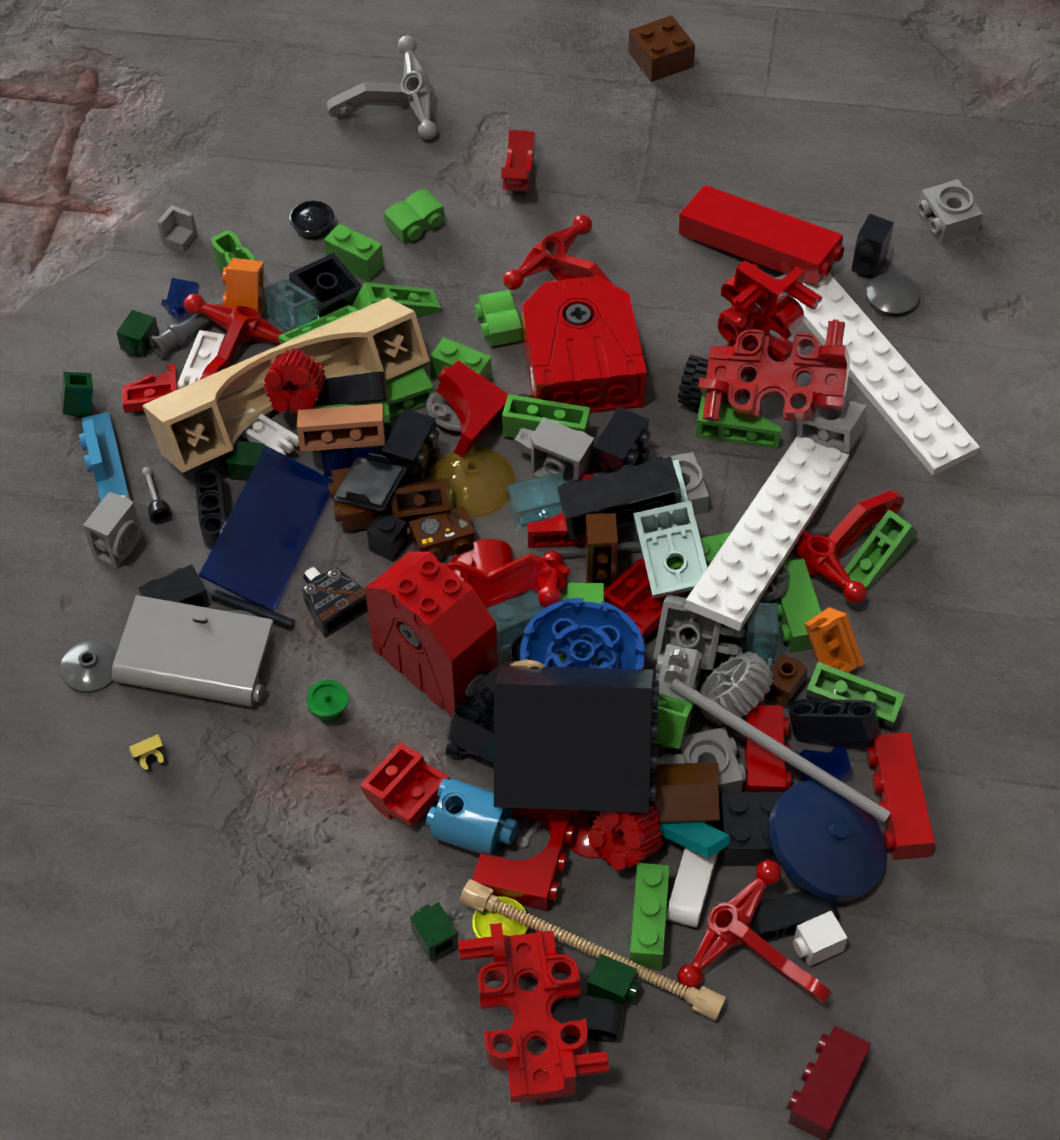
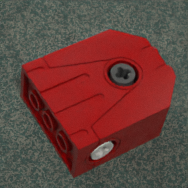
[522,276,647,413]
[365,551,498,718]

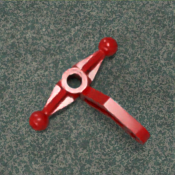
[503,214,613,290]
[184,294,284,380]
[794,490,904,604]
[445,551,571,608]
[677,859,832,1004]

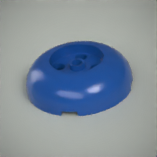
[520,598,645,669]

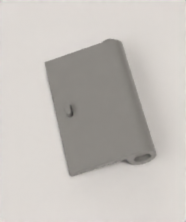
[112,595,274,707]

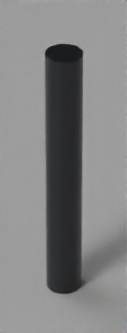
[212,590,295,630]

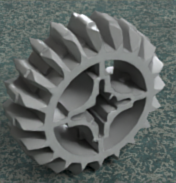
[698,651,773,726]

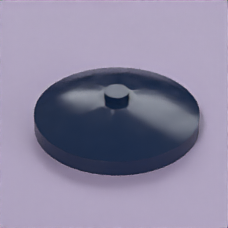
[769,780,886,902]

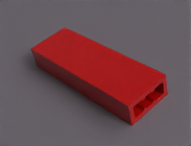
[679,185,845,285]

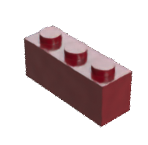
[786,1025,871,1140]

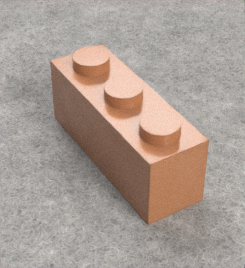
[297,404,385,452]

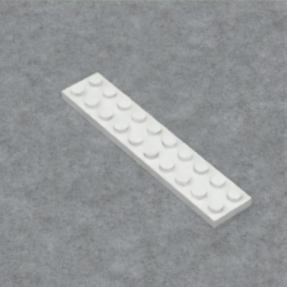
[794,274,980,476]
[684,436,849,631]

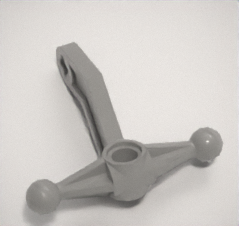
[327,35,437,141]

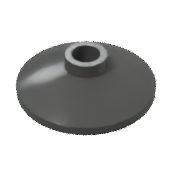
[60,640,117,693]

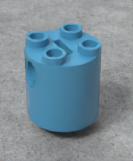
[426,778,518,856]

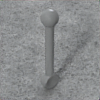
[516,821,541,849]

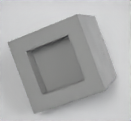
[158,205,198,252]

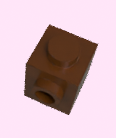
[764,653,808,709]

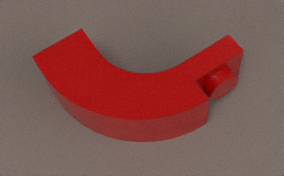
[501,130,536,191]

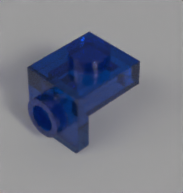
[161,278,200,317]
[798,744,851,781]

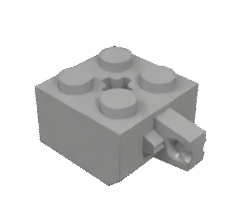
[515,417,594,487]

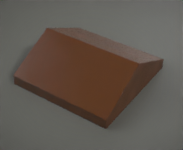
[655,762,720,824]

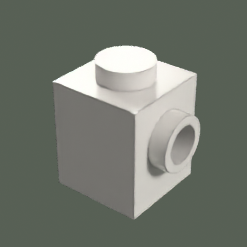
[793,911,847,967]

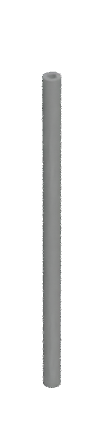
[669,678,891,823]

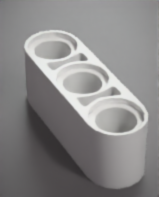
[666,847,718,928]

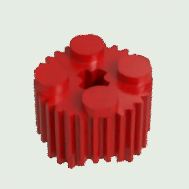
[264,348,326,413]
[588,805,663,870]

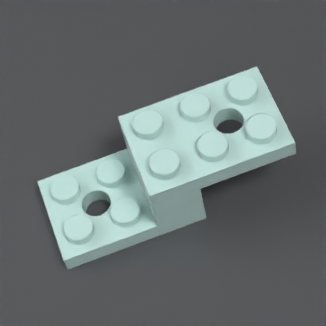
[633,460,707,599]

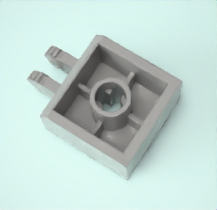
[653,594,745,670]
[655,644,703,733]

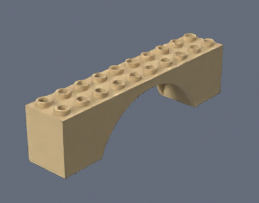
[142,298,430,473]

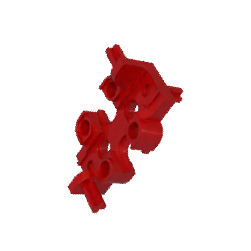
[717,260,822,378]
[698,319,851,422]
[458,923,609,1104]

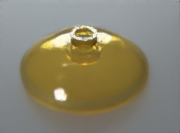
[431,446,515,517]

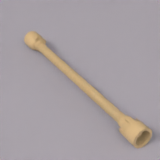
[459,879,726,1021]

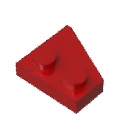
[122,364,178,413]

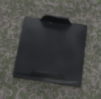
[333,453,408,512]

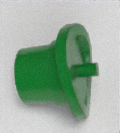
[306,679,349,723]

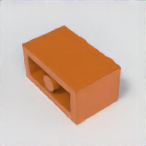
[222,258,265,316]

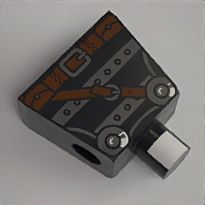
[302,567,368,638]

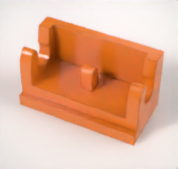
[804,607,865,673]

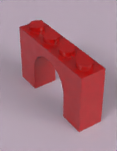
[472,808,581,911]

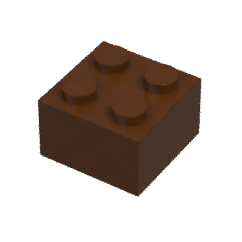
[628,15,695,82]

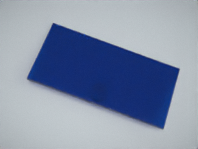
[198,445,333,611]

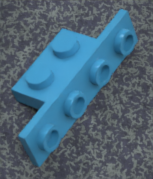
[79,412,130,501]

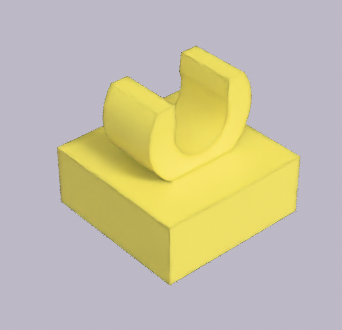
[128,734,164,770]

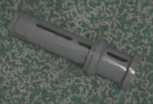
[149,301,221,358]

